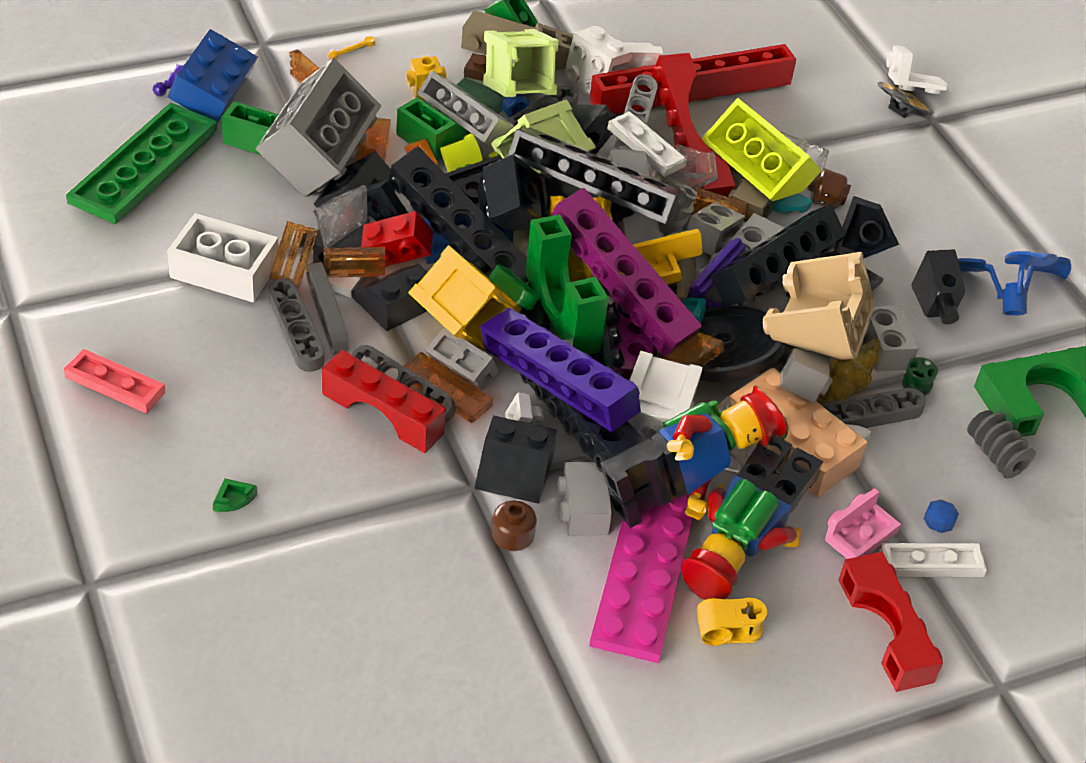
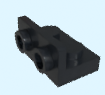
[357,177,408,221]

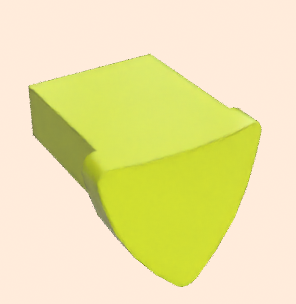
[440,134,483,172]

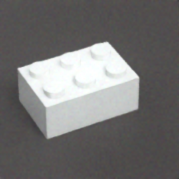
[167,213,279,303]

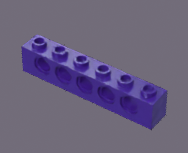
[480,308,641,432]

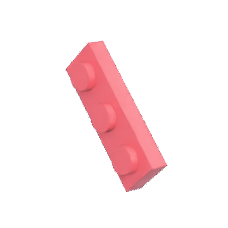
[64,349,166,414]

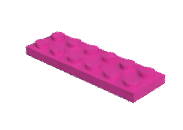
[589,494,693,663]

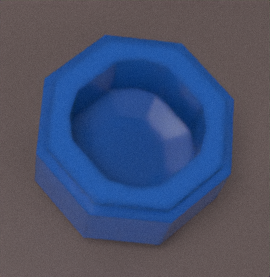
[502,94,530,117]
[923,499,959,533]

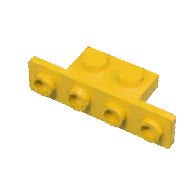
[582,229,703,285]

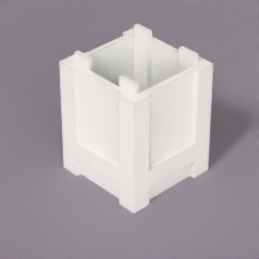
[628,351,703,441]

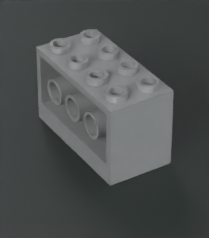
[255,58,382,197]

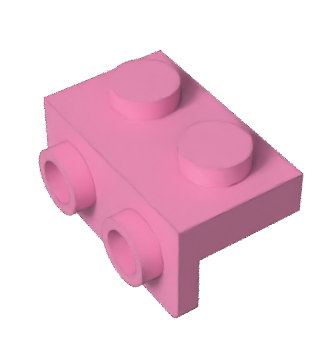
[825,488,901,559]

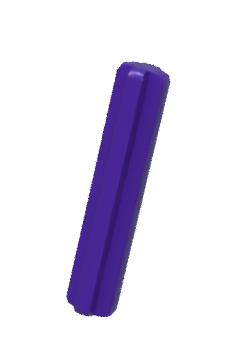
[690,238,746,297]

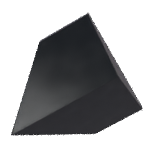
[834,196,899,258]

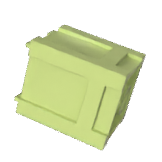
[483,29,559,97]
[491,99,596,174]

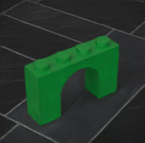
[525,214,609,355]
[974,346,1086,437]

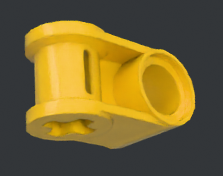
[696,597,767,646]

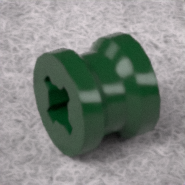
[902,357,938,396]

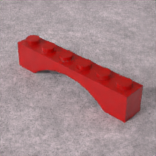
[652,53,735,205]

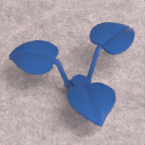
[958,251,1071,316]

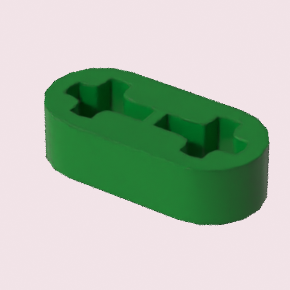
[489,264,540,311]

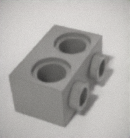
[683,202,745,256]
[864,306,919,372]

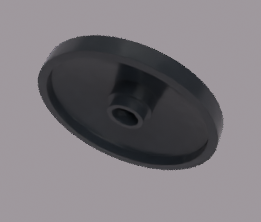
[662,306,785,382]

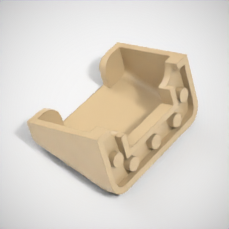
[763,252,874,360]

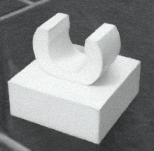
[505,392,544,425]

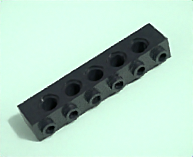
[508,127,687,224]
[388,146,529,285]
[710,204,846,308]
[520,373,645,472]

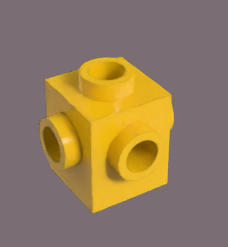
[406,56,447,100]

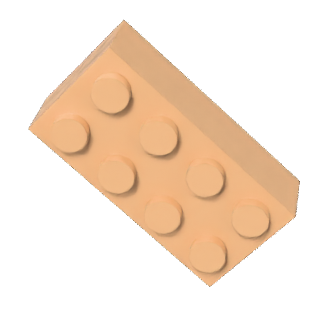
[727,367,868,498]

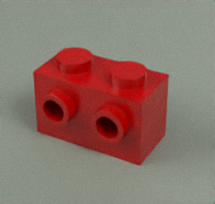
[361,211,433,268]

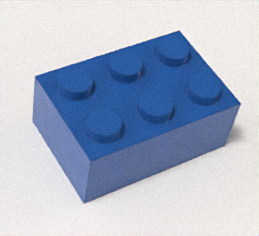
[167,29,258,124]

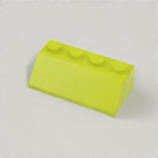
[701,98,822,202]

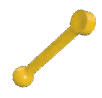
[328,36,375,59]

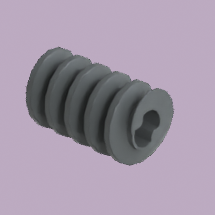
[967,410,1036,478]

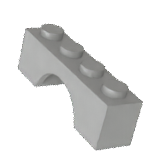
[608,149,664,244]
[779,343,832,403]

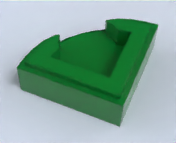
[213,478,257,512]

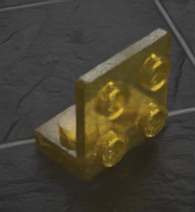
[816,338,881,404]

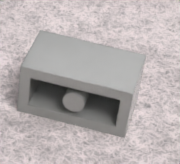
[557,462,612,536]

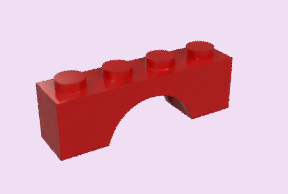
[322,350,446,453]
[838,552,943,692]

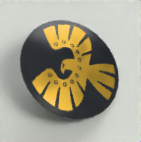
[878,82,934,118]

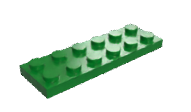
[66,102,218,224]

